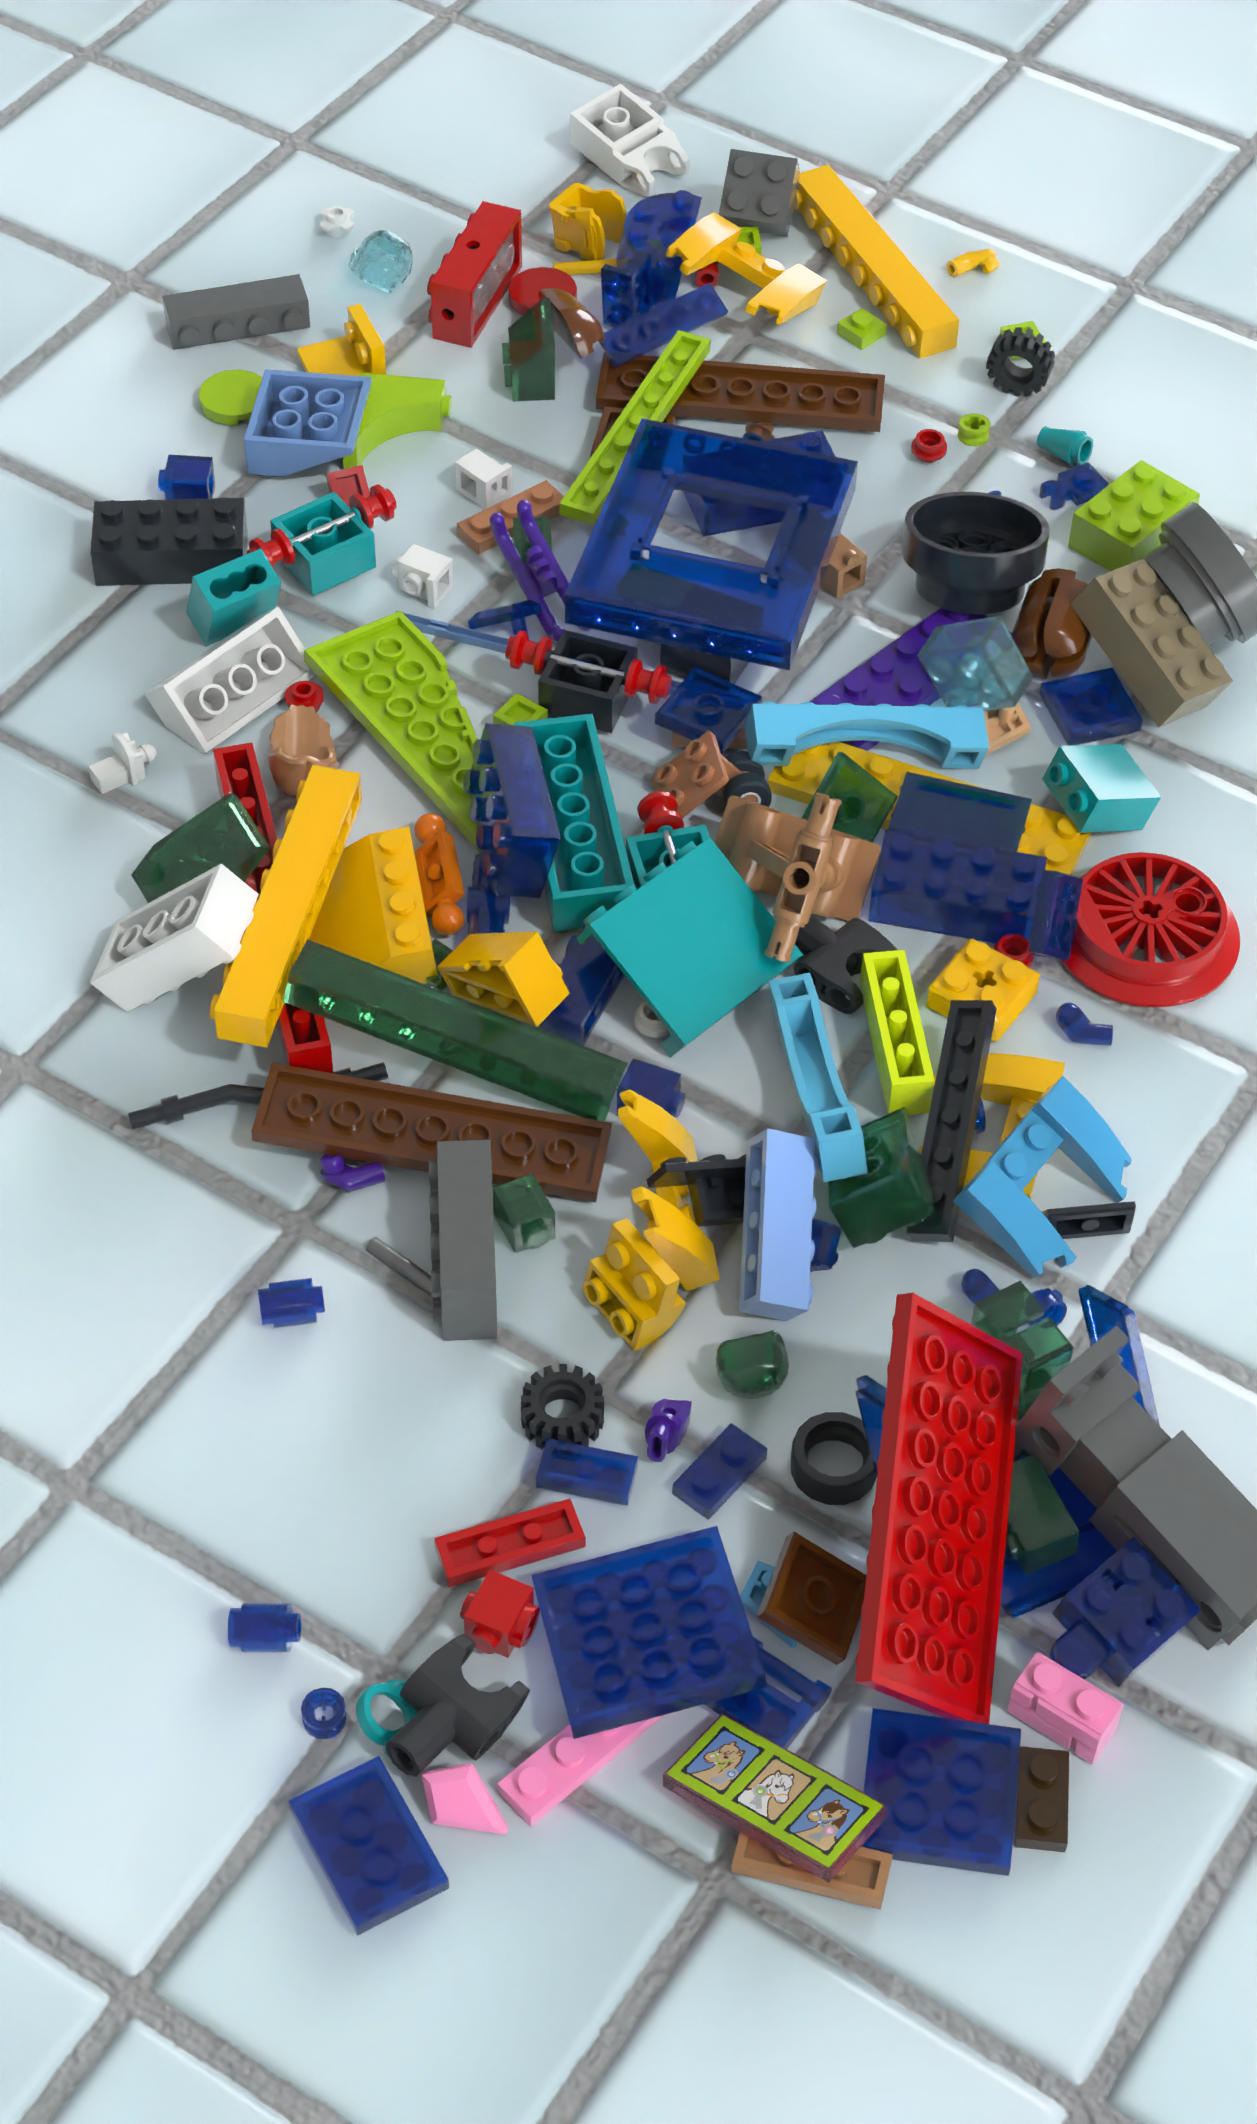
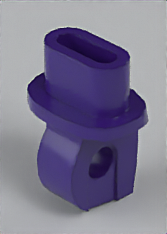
[645,1399,692,1462]

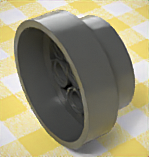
[1140,502,1257,647]

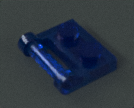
[700,1635,832,1750]

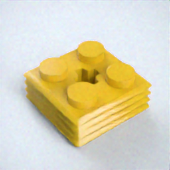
[926,939,1040,1042]

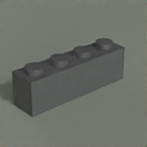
[162,274,310,350]

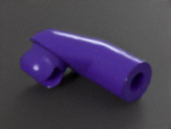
[320,1154,385,1191]

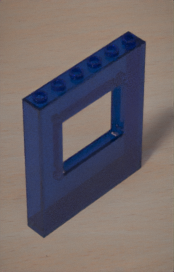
[565,418,858,671]

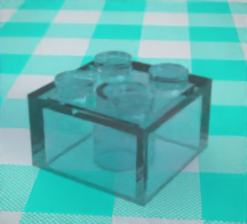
[918,616,1034,711]

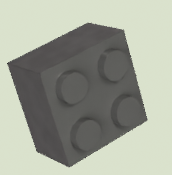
[718,149,800,237]

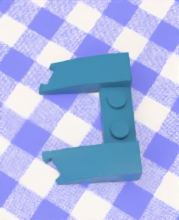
[953,1076,1132,1278]

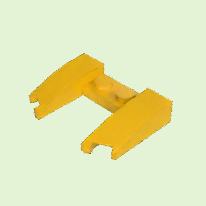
[665,212,827,325]
[910,1053,1065,1200]
[618,1089,720,1291]

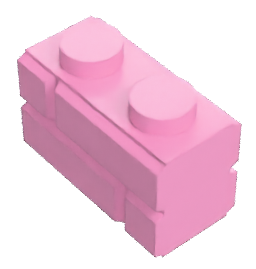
[1007,1652,1124,1764]

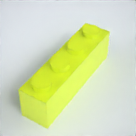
[860,950,935,1117]

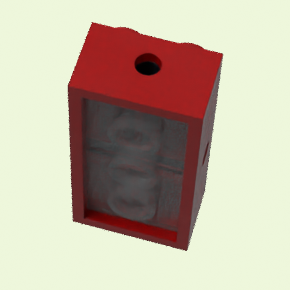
[427,201,522,348]

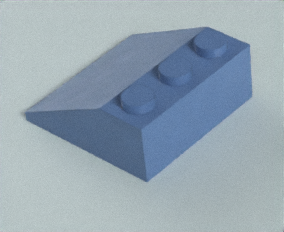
[244,369,372,477]

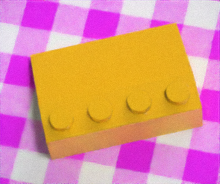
[306,826,439,1004]

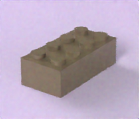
[1070,559,1233,727]

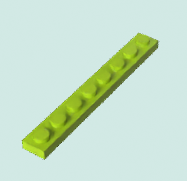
[559,330,711,525]

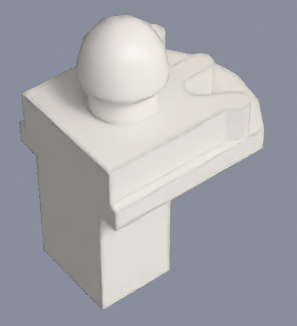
[89,732,157,794]

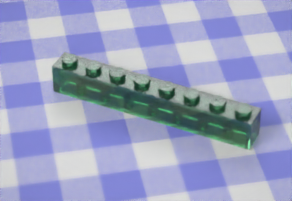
[283,939,628,1122]

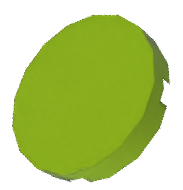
[199,369,262,426]

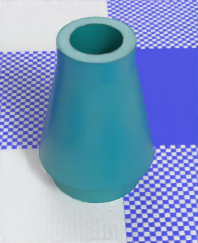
[1037,426,1093,466]

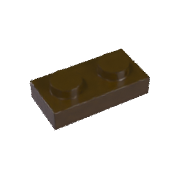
[1015,1746,1069,1852]

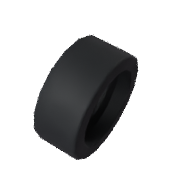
[791,1412,880,1505]

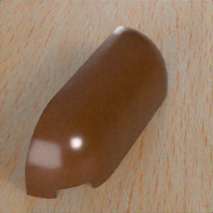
[538,288,605,359]

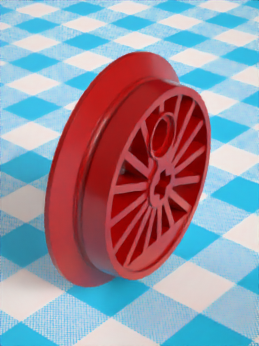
[1051,852,1240,1007]

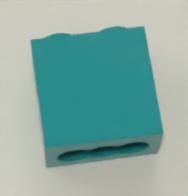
[186,548,281,646]
[1042,744,1161,833]

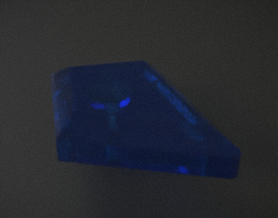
[468,600,542,635]
[810,1218,842,1272]

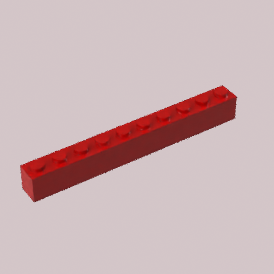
[213,742,333,1073]

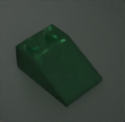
[131,793,270,903]
[828,1107,934,1249]

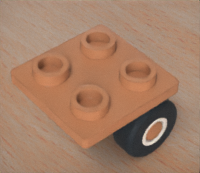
[651,731,772,819]

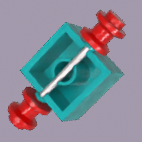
[247,484,397,596]
[626,791,710,889]

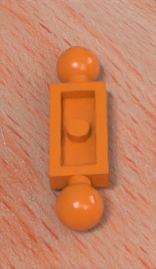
[414,813,465,936]

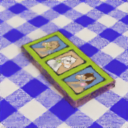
[663,1713,887,1883]

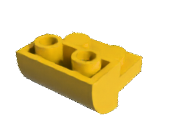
[582,1218,686,1351]

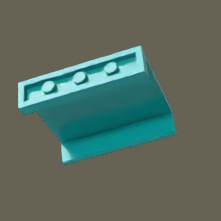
[576,837,803,1058]

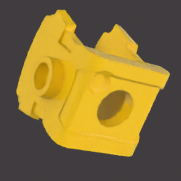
[549,183,628,260]

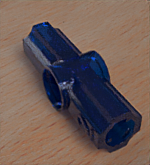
[467,848,510,935]

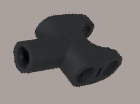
[794,915,897,1014]
[386,1634,530,1777]

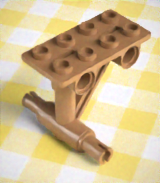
[715,793,882,962]

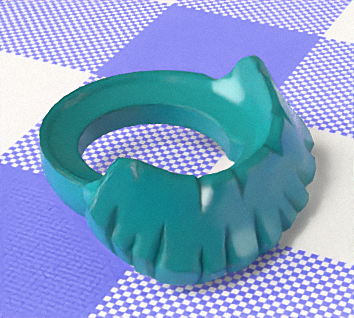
[356,1679,418,1757]

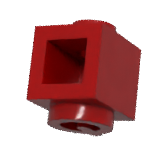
[460,1569,540,1658]

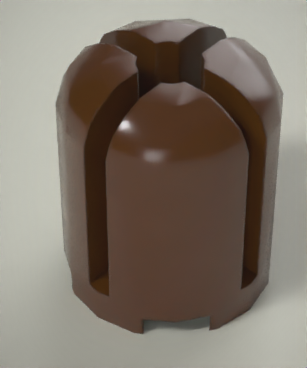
[1010,568,1092,680]

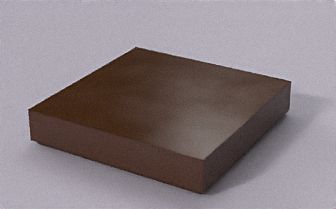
[756,1531,866,1665]

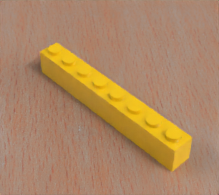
[793,165,959,359]
[210,765,362,1048]

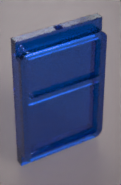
[888,772,1032,864]

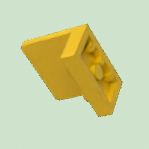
[297,304,386,376]

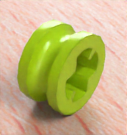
[957,413,991,447]

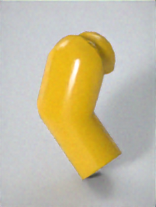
[947,249,1000,277]

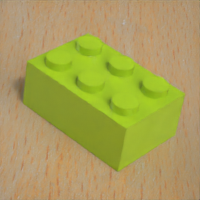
[1068,460,1200,571]

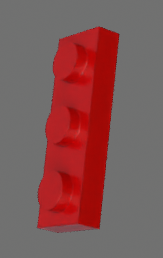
[434,1498,586,1587]

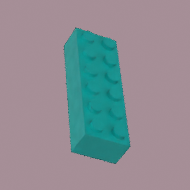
[514,713,634,932]

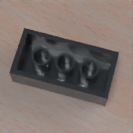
[90,497,248,586]

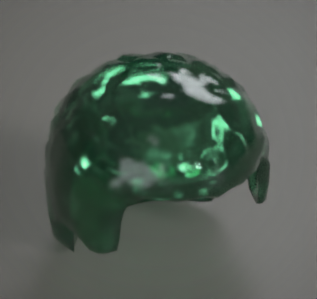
[716,1330,789,1399]

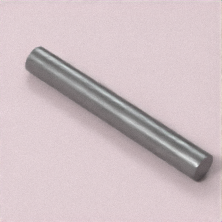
[366,1237,432,1297]

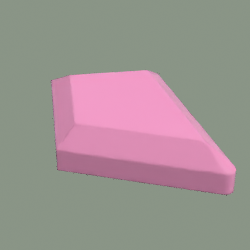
[422,1763,508,1834]

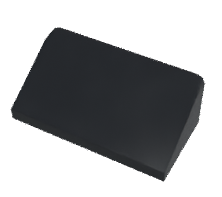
[1042,1201,1136,1239]

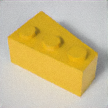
[437,932,570,1027]

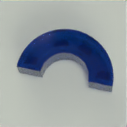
[616,190,702,312]

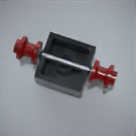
[505,630,672,733]

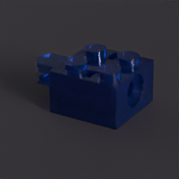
[1049,1537,1201,1687]

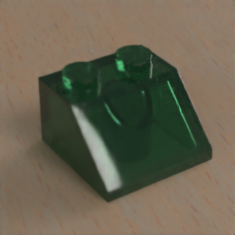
[502,298,555,402]

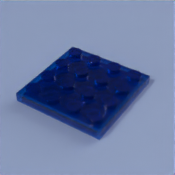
[531,1526,767,1739]

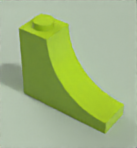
[343,372,452,469]

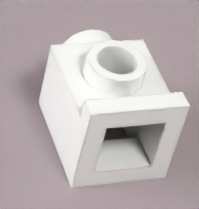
[455,448,513,509]
[392,544,453,609]

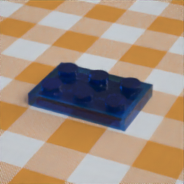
[288,1756,449,1936]

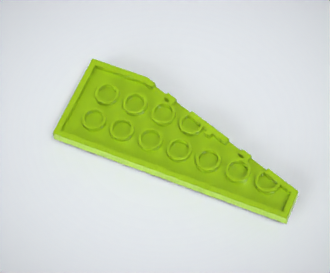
[304,611,514,853]

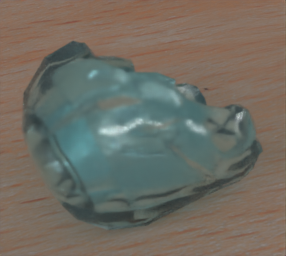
[348,230,413,293]

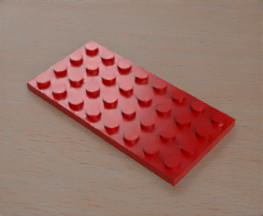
[855,1292,1023,1729]

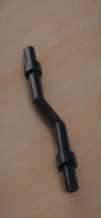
[128,1062,388,1130]

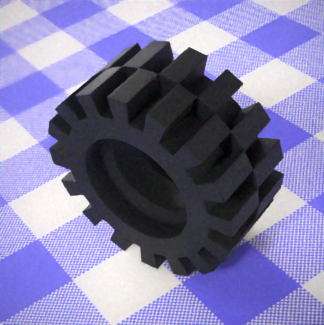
[986,327,1055,397]
[521,1364,604,1454]

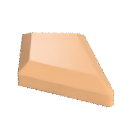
[981,700,1031,755]

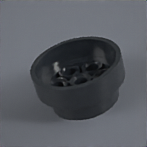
[902,492,1050,614]

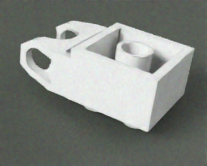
[570,84,690,196]

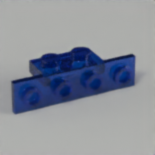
[598,283,729,368]

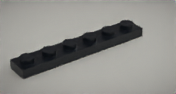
[906,1000,997,1242]

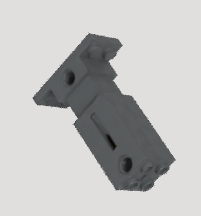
[1013,1325,1257,1650]

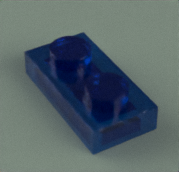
[672,1423,768,1520]
[536,1438,638,1506]

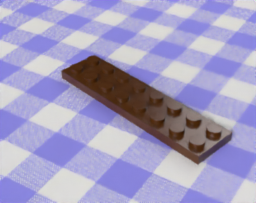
[596,352,885,432]
[251,1063,612,1202]

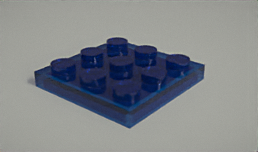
[857,1708,1021,1876]

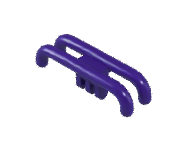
[489,500,594,644]

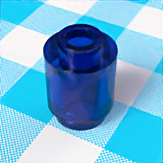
[258,1277,325,1328]
[228,1603,302,1652]

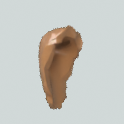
[267,705,339,796]

